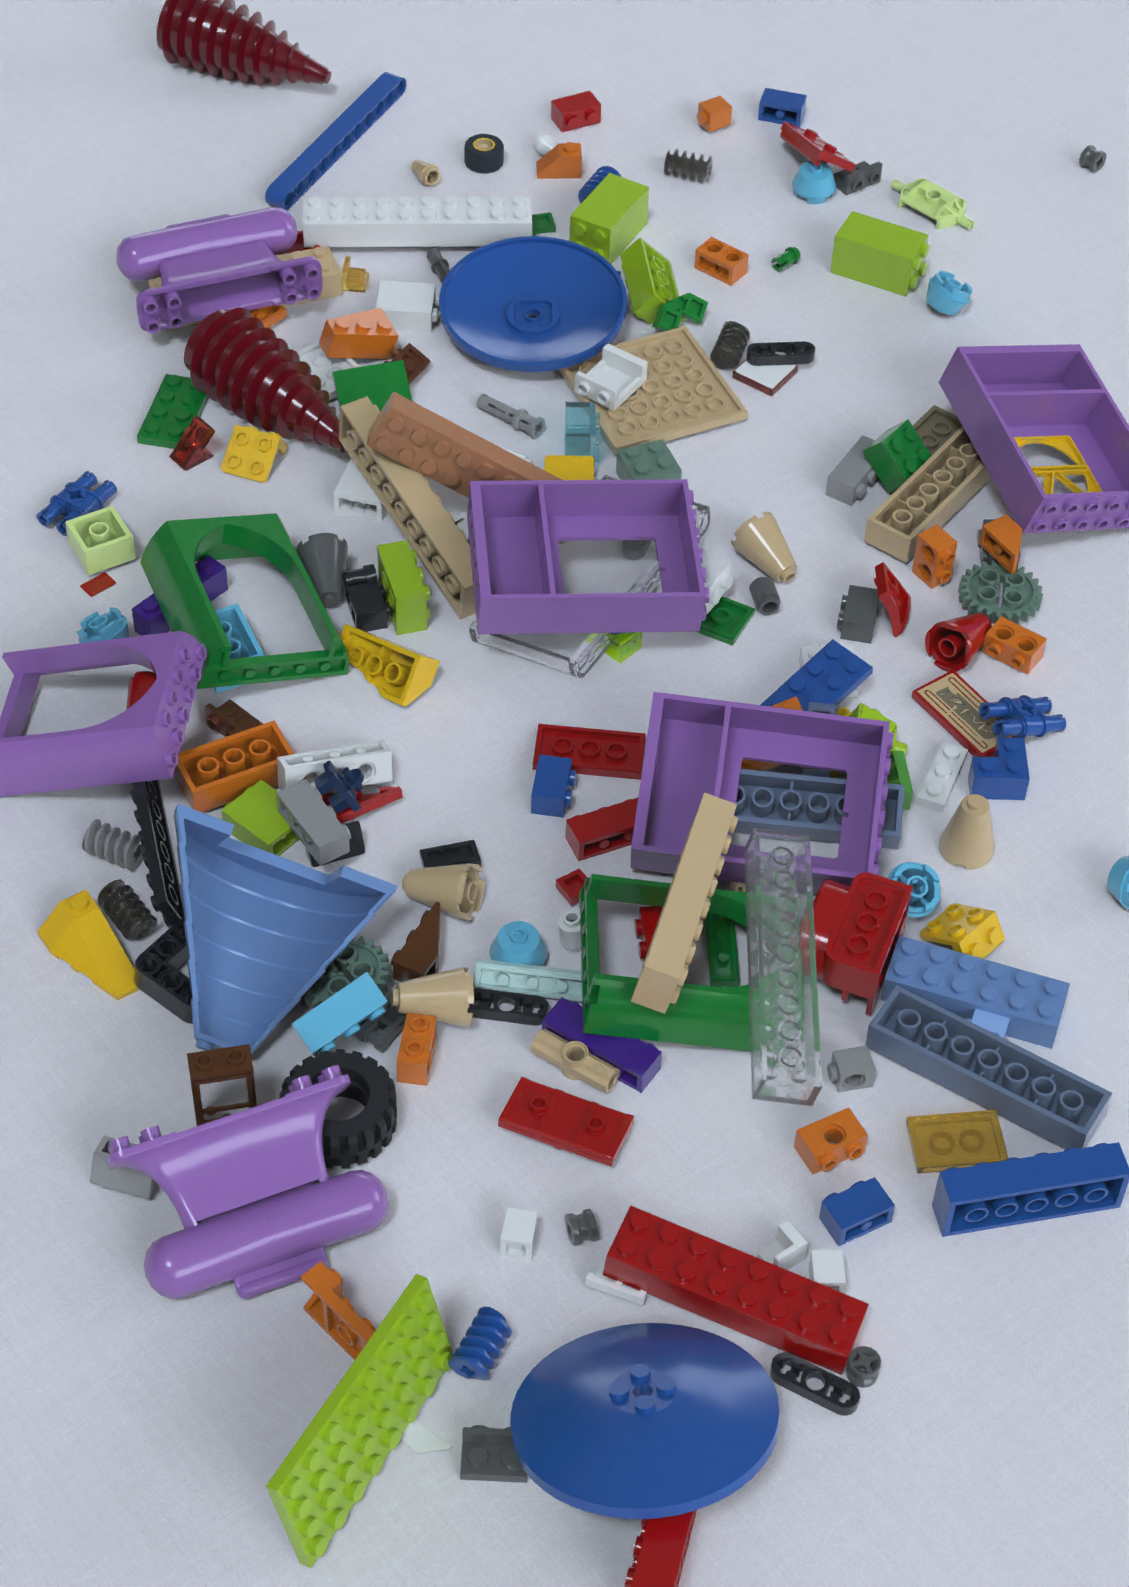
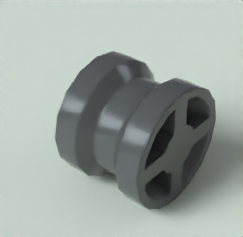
[1079,145,1107,172]
[565,1208,598,1245]
[846,1346,881,1388]

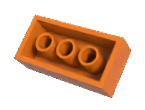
[174,720,294,812]

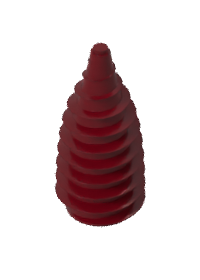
[156,0,331,86]
[184,307,348,453]

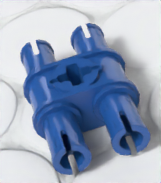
[37,471,117,536]
[979,695,1066,738]

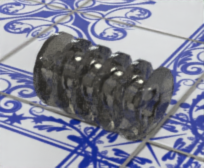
[664,148,712,183]
[710,321,750,369]
[98,879,157,941]

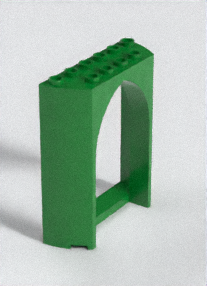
[140,513,349,689]
[579,874,809,1056]

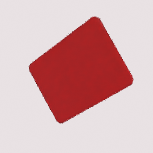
[80,572,116,597]

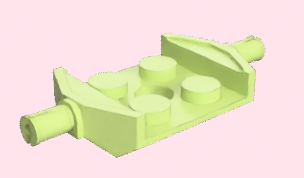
[891,177,975,230]

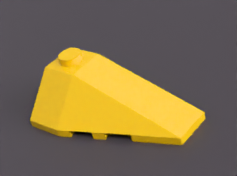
[340,624,440,707]
[37,889,140,1001]

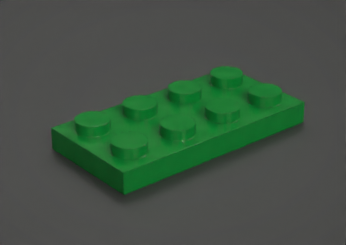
[137,374,209,451]

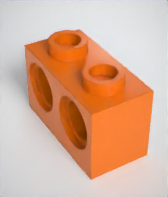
[694,237,749,286]
[912,525,958,589]
[982,616,1047,675]
[397,1013,437,1086]

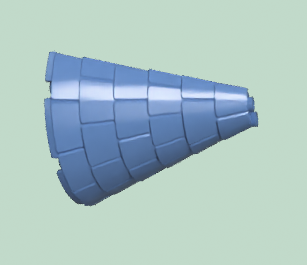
[174,804,397,1055]

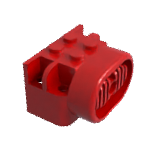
[797,872,913,1016]

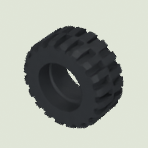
[279,1049,397,1169]

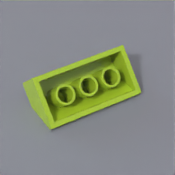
[620,238,685,324]

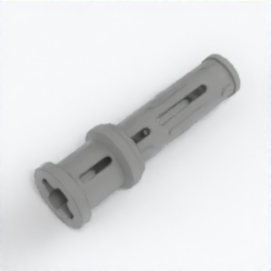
[477,394,545,438]

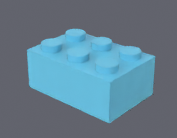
[214,604,265,693]
[292,972,388,1055]

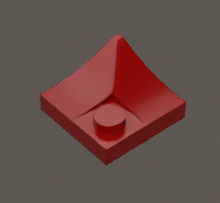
[874,562,911,637]

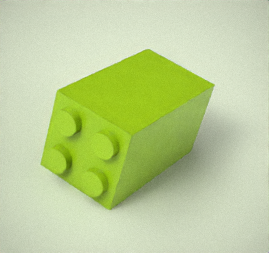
[569,173,649,264]
[830,211,930,297]

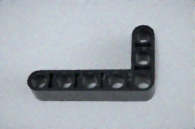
[134,916,193,1024]

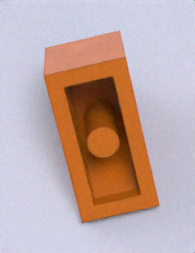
[536,142,582,179]
[979,514,1023,574]

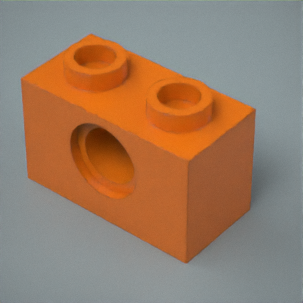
[794,1107,868,1175]

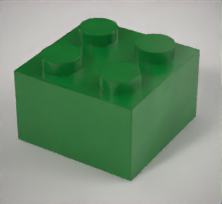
[862,419,931,493]

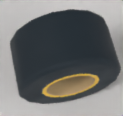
[464,134,504,174]

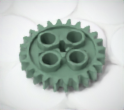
[958,560,1043,625]
[301,936,392,1009]

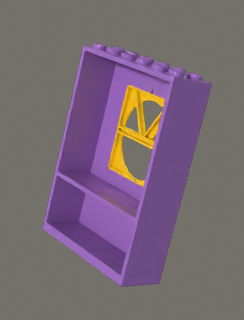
[938,344,1129,534]

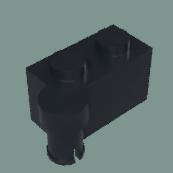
[343,564,391,632]

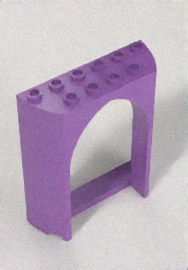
[0,631,207,797]

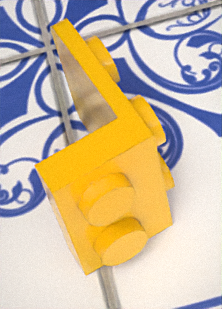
[221,425,288,483]
[544,455,594,480]
[919,903,1005,959]

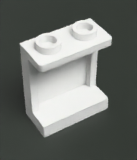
[574,343,648,410]

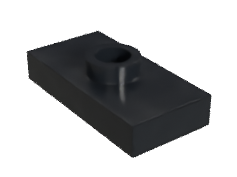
[419,840,481,868]

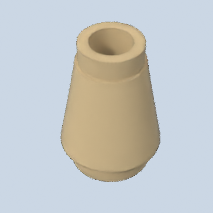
[411,160,440,186]

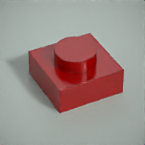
[555,868,587,905]

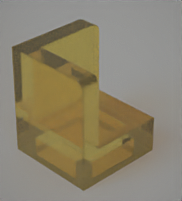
[341,256,369,293]

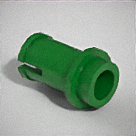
[771,247,801,272]

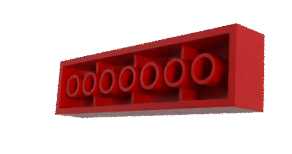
[603,1205,869,1375]

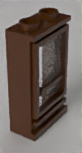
[187,1044,257,1126]

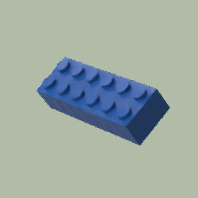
[932,1142,1129,1237]

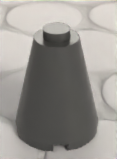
[296,533,348,608]

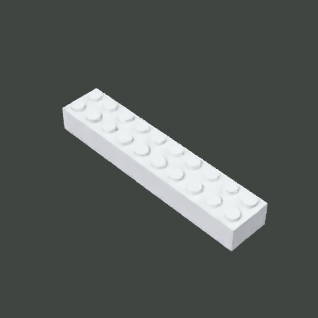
[303,196,532,247]

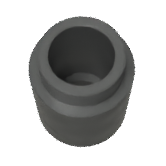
[749,577,780,615]

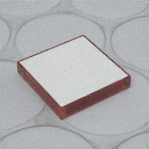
[732,359,798,396]

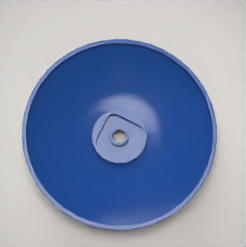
[439,236,627,372]
[510,1323,780,1519]

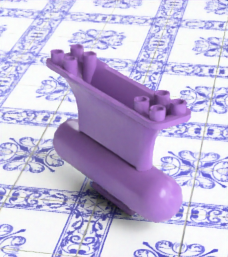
[116,207,323,334]
[106,1065,389,1299]

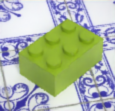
[377,540,431,636]

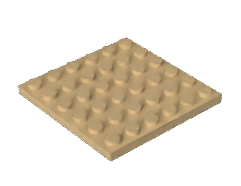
[559,326,748,455]

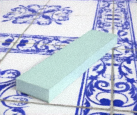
[474,958,582,1002]

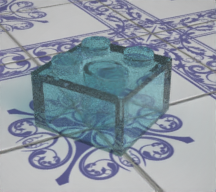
[564,402,601,468]

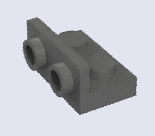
[833,161,882,196]
[460,1425,528,1483]

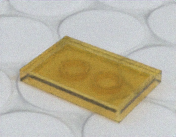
[906,1110,1008,1174]

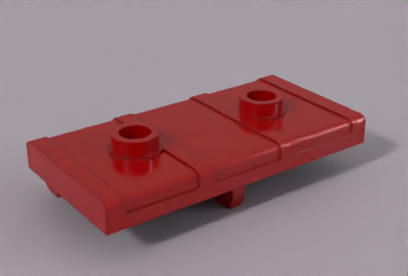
[780,122,856,172]
[498,1077,635,1167]

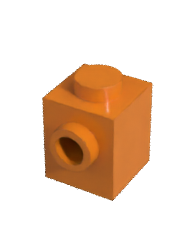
[697,96,732,132]

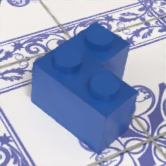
[968,737,1030,800]

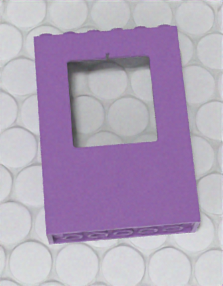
[467,479,709,634]
[630,692,894,893]

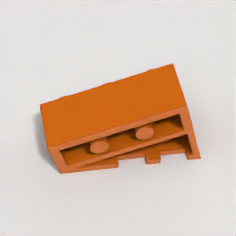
[319,308,399,359]

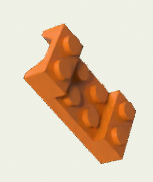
[301,1261,376,1361]

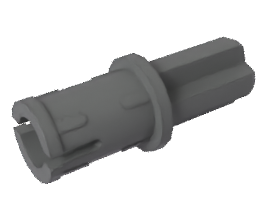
[426,248,450,282]

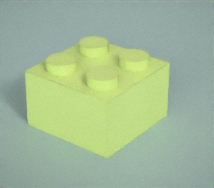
[65,505,136,575]

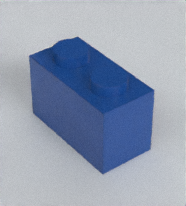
[758,88,807,127]
[531,755,576,818]
[819,1177,895,1247]

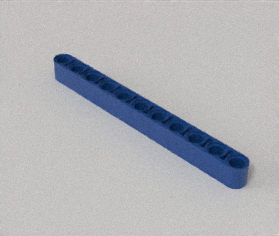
[265,72,407,210]

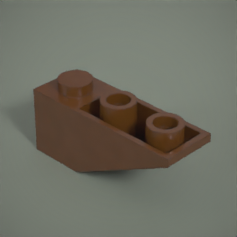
[391,901,440,982]

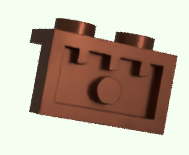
[384,343,431,385]
[205,699,263,737]

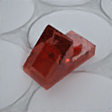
[169,416,215,471]

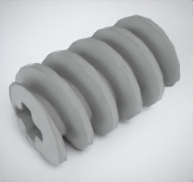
[82,819,145,871]

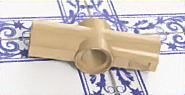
[530,1028,620,1093]

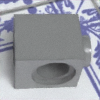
[827,1046,876,1093]

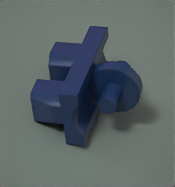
[314,760,364,813]

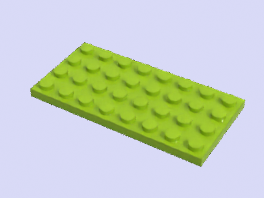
[266,1274,454,1568]

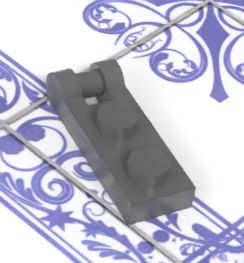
[357,977,410,1053]

